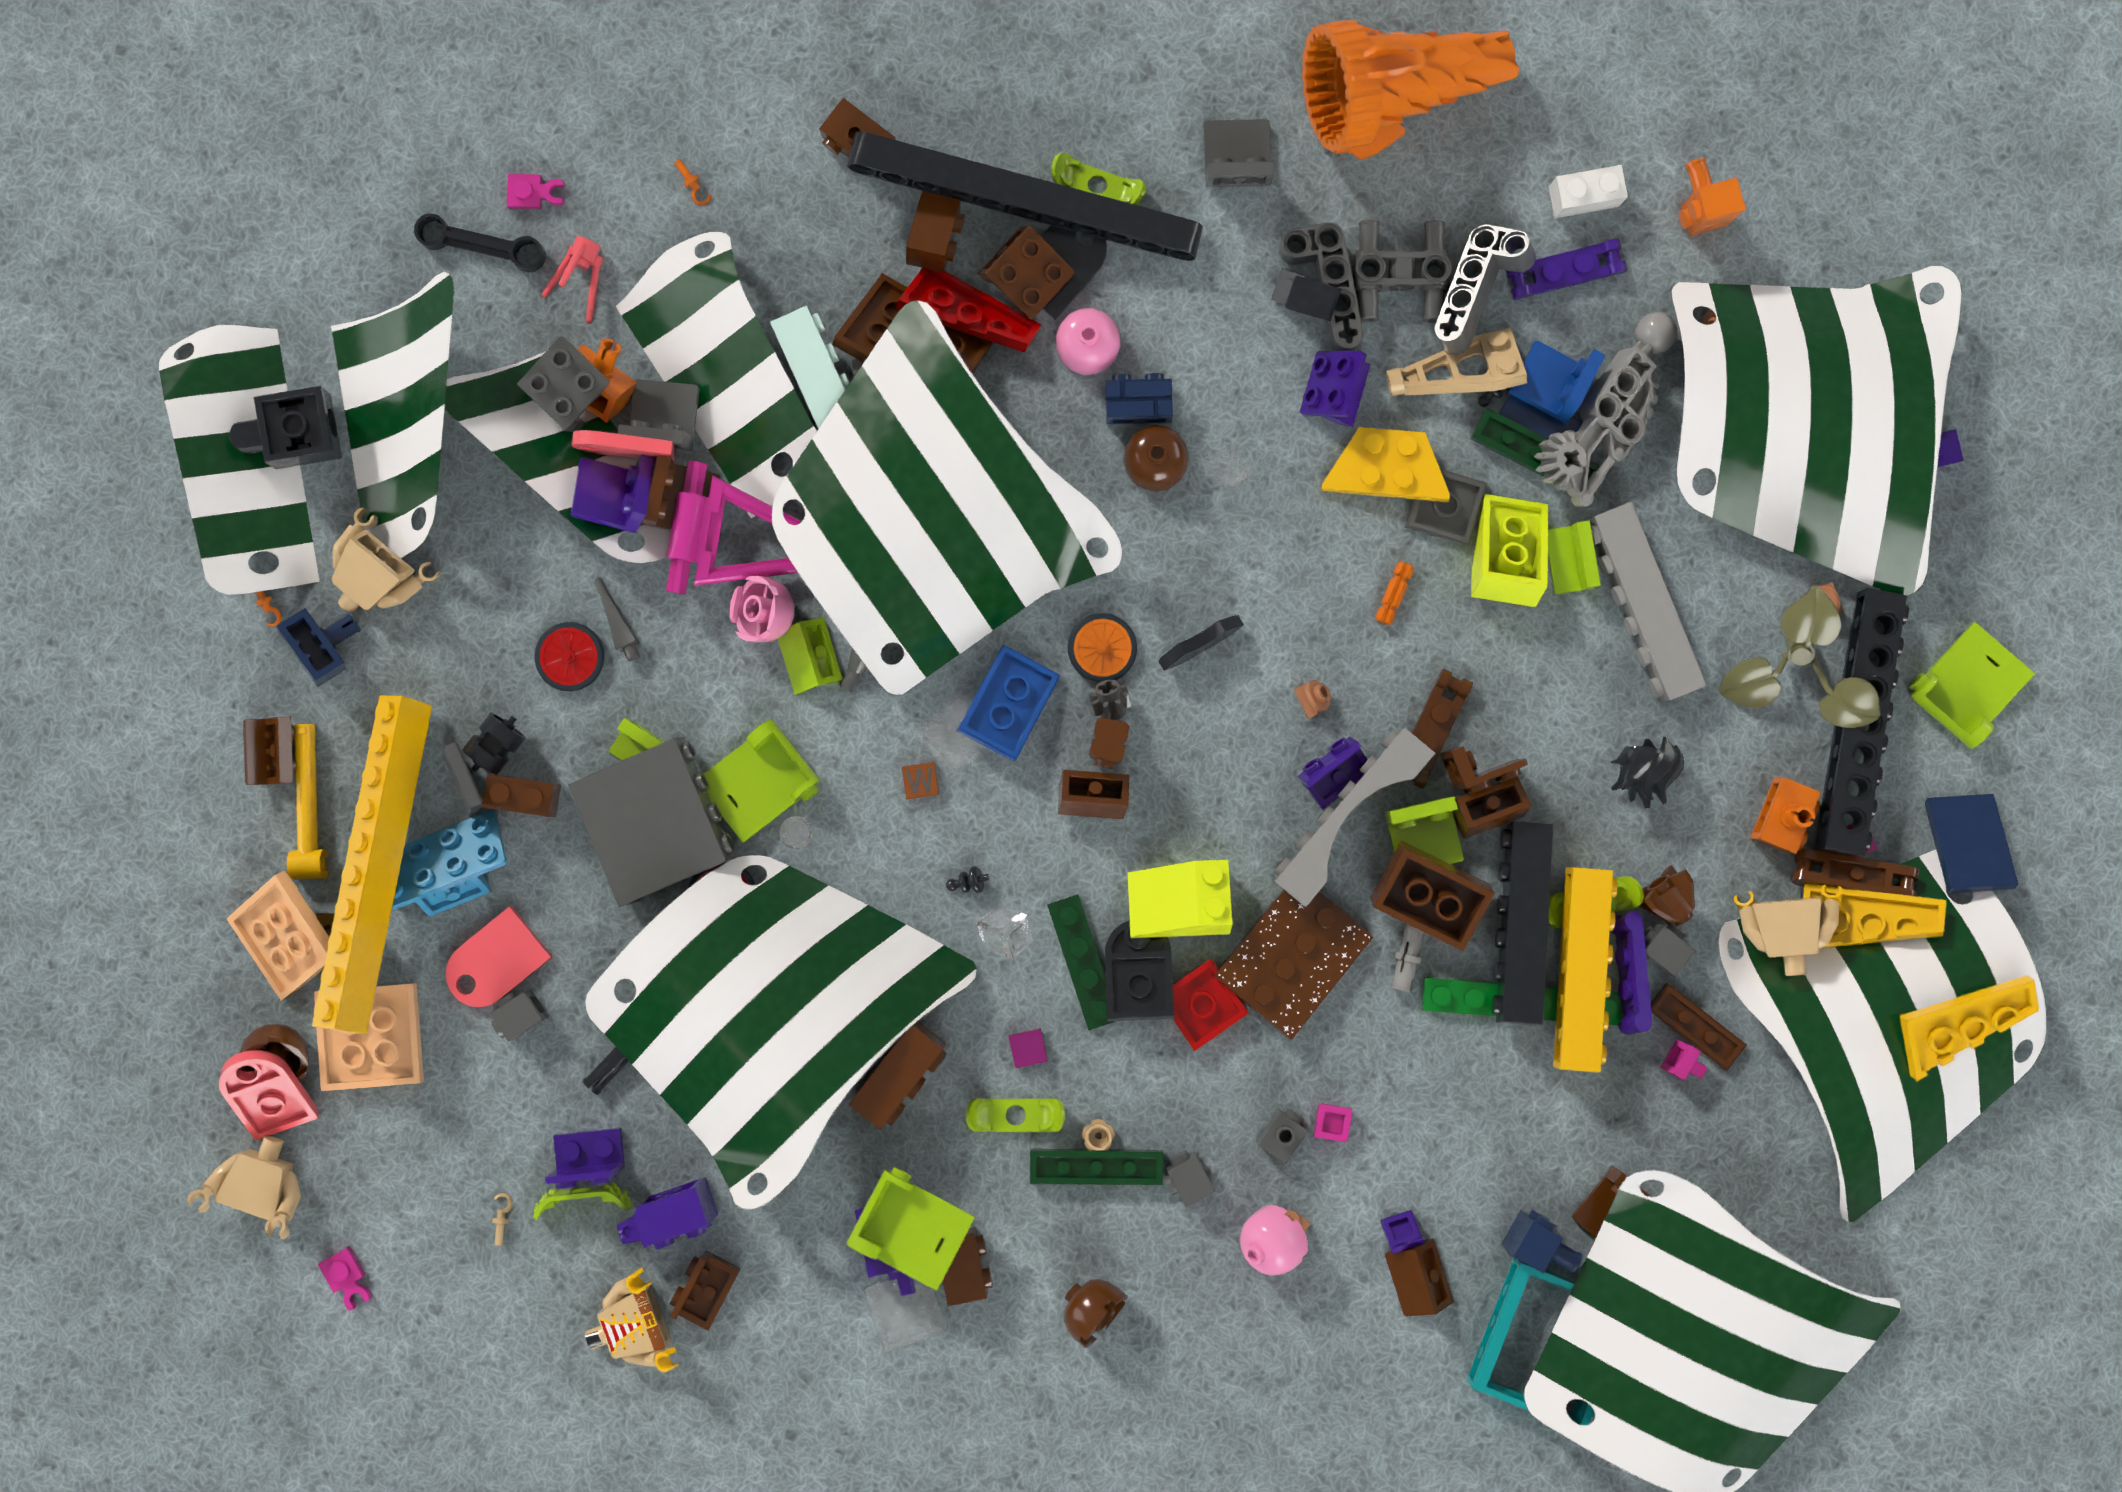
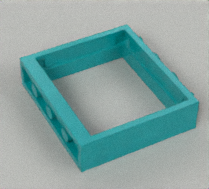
[1466,1257,1595,1425]

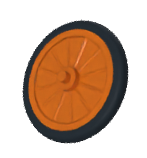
[1068,613,1137,683]

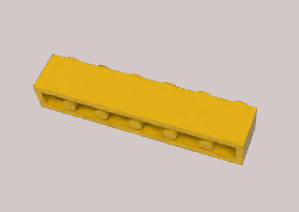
[1553,867,1617,1073]

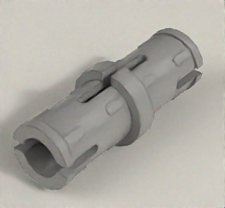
[1391,923,1425,993]

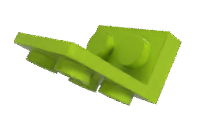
[1384,796,1464,864]

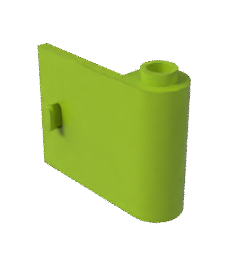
[1909,622,2035,749]
[704,719,821,844]
[846,1167,975,1291]

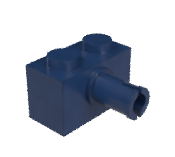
[276,608,361,687]
[1501,1209,1583,1274]

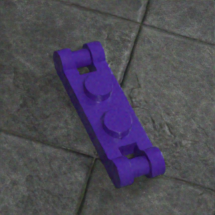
[1506,238,1627,300]
[1611,912,1652,1035]

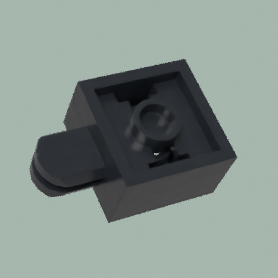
[229,386,342,469]

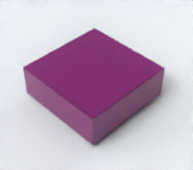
[1008,1028,1048,1068]

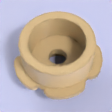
[1082,1119,1115,1151]

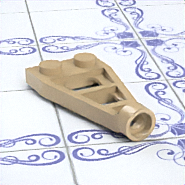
[1386,328,1527,397]

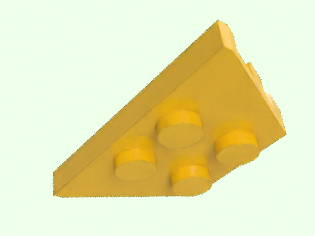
[1322,427,1450,502]

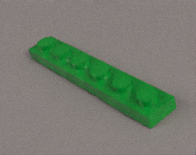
[1422,977,1622,1026]

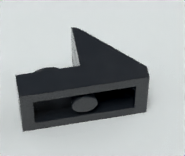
[1271,268,1341,321]

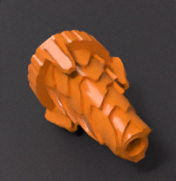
[1302,19,1520,160]

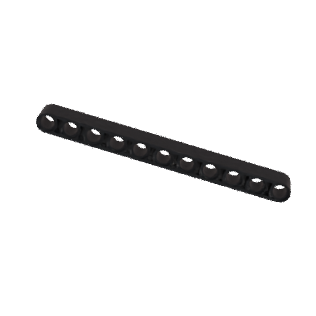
[847,132,1203,261]

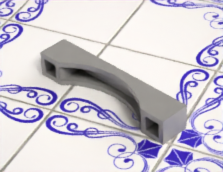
[1274,727,1435,907]

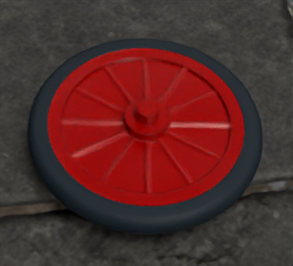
[534,622,604,691]

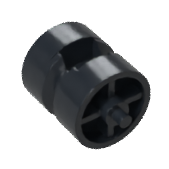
[462,712,526,775]

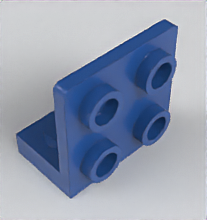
[1509,340,1605,424]

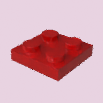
[1173,958,1249,1051]

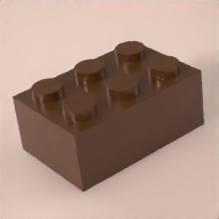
[1370,840,1495,951]
[848,1021,947,1130]

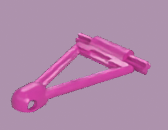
[666,461,802,595]

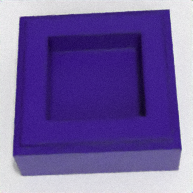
[1380,1210,1424,1254]

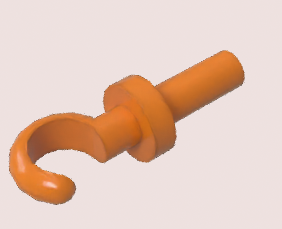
[674,159,711,206]
[255,591,282,627]

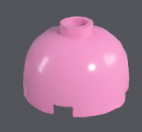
[1056,308,1121,375]
[730,576,795,642]
[1239,1205,1308,1276]

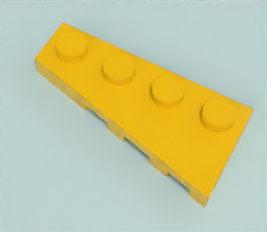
[1803,884,1946,948]
[1900,975,2039,1081]

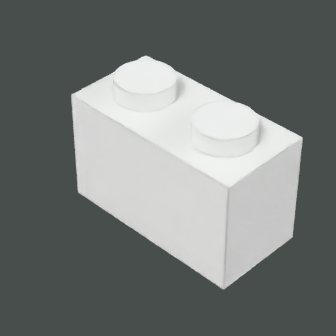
[1549,165,1628,218]

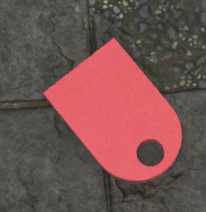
[572,430,676,463]
[446,906,553,1007]
[219,1050,319,1141]

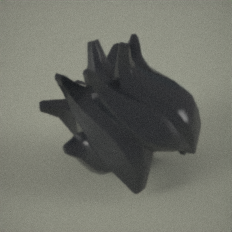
[1611,737,1684,808]

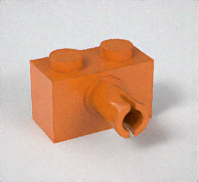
[1679,157,1746,237]
[578,338,637,423]
[1750,777,1821,854]

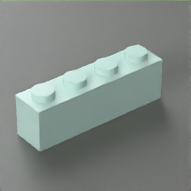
[770,305,850,429]

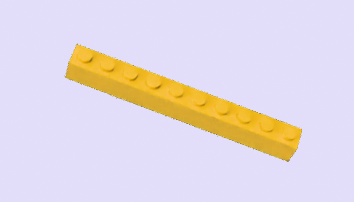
[312,695,433,1034]

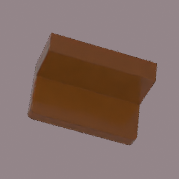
[1385,1238,1454,1316]

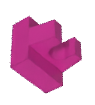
[1660,1039,1708,1081]

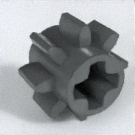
[1089,680,1132,720]

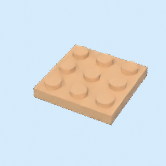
[227,871,329,1001]
[314,983,424,1091]

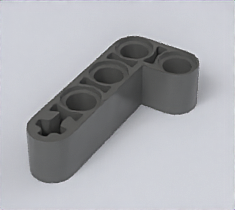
[1280,222,1363,351]
[1435,225,1536,355]

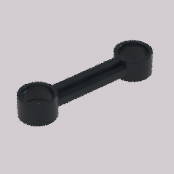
[414,213,546,272]

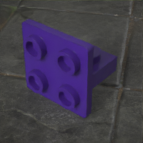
[1300,351,1371,427]

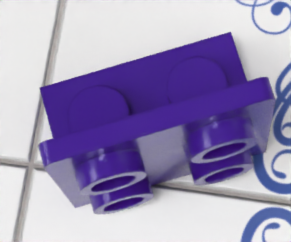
[571,455,654,533]
[545,1127,625,1189]

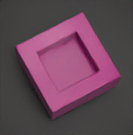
[1313,1102,1353,1142]

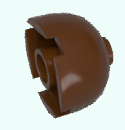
[1123,425,1189,492]
[239,1024,309,1081]
[1064,1279,1128,1348]

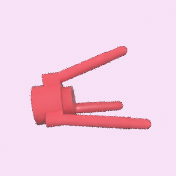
[542,236,604,323]

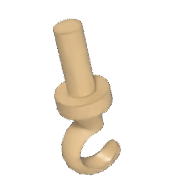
[492,1193,513,1246]

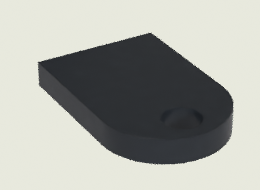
[1041,225,1107,320]
[1105,921,1174,1021]

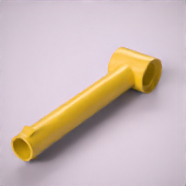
[287,724,329,880]

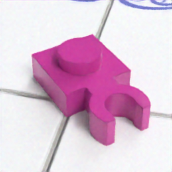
[507,174,565,210]
[318,1246,372,1311]

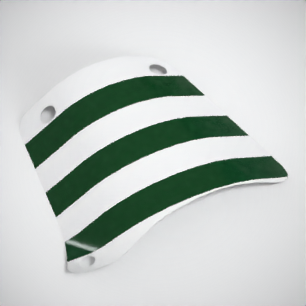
[159,272,454,595]
[772,300,1122,695]
[1719,850,2046,1222]
[586,855,977,1209]

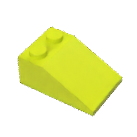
[1471,494,1548,607]
[1128,860,1232,938]

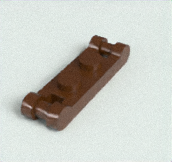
[1412,668,1473,789]
[1792,849,1919,897]

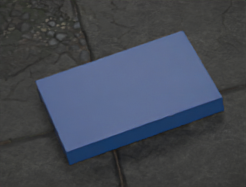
[956,644,1061,762]

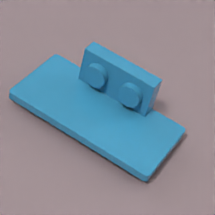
[392,809,507,917]

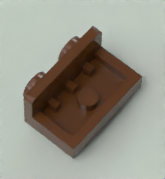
[243,717,296,785]
[669,1250,741,1331]

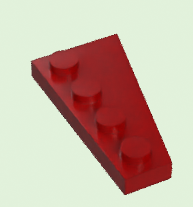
[895,268,1042,353]

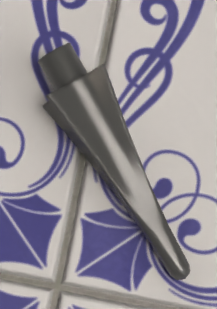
[595,578,640,661]

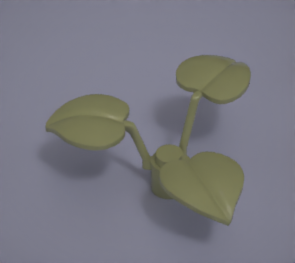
[1719,585,1880,728]

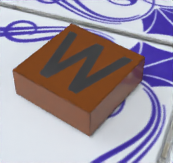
[902,762,940,800]

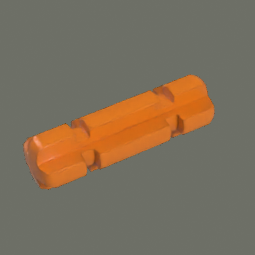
[1375,562,1414,625]

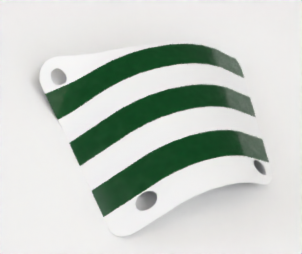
[444,232,817,563]
[1672,266,1961,595]
[1524,1170,1900,1492]

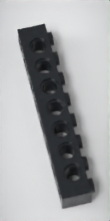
[1814,588,1909,857]

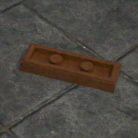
[1651,983,1747,1071]

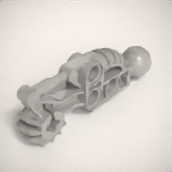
[1534,312,1678,507]

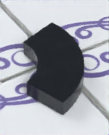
[1158,615,1244,671]

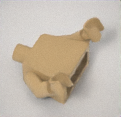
[331,508,440,613]
[187,1136,301,1239]

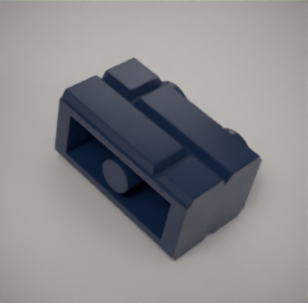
[1105,373,1173,424]

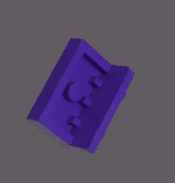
[1297,737,1368,809]

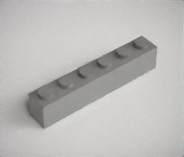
[1589,502,1707,702]

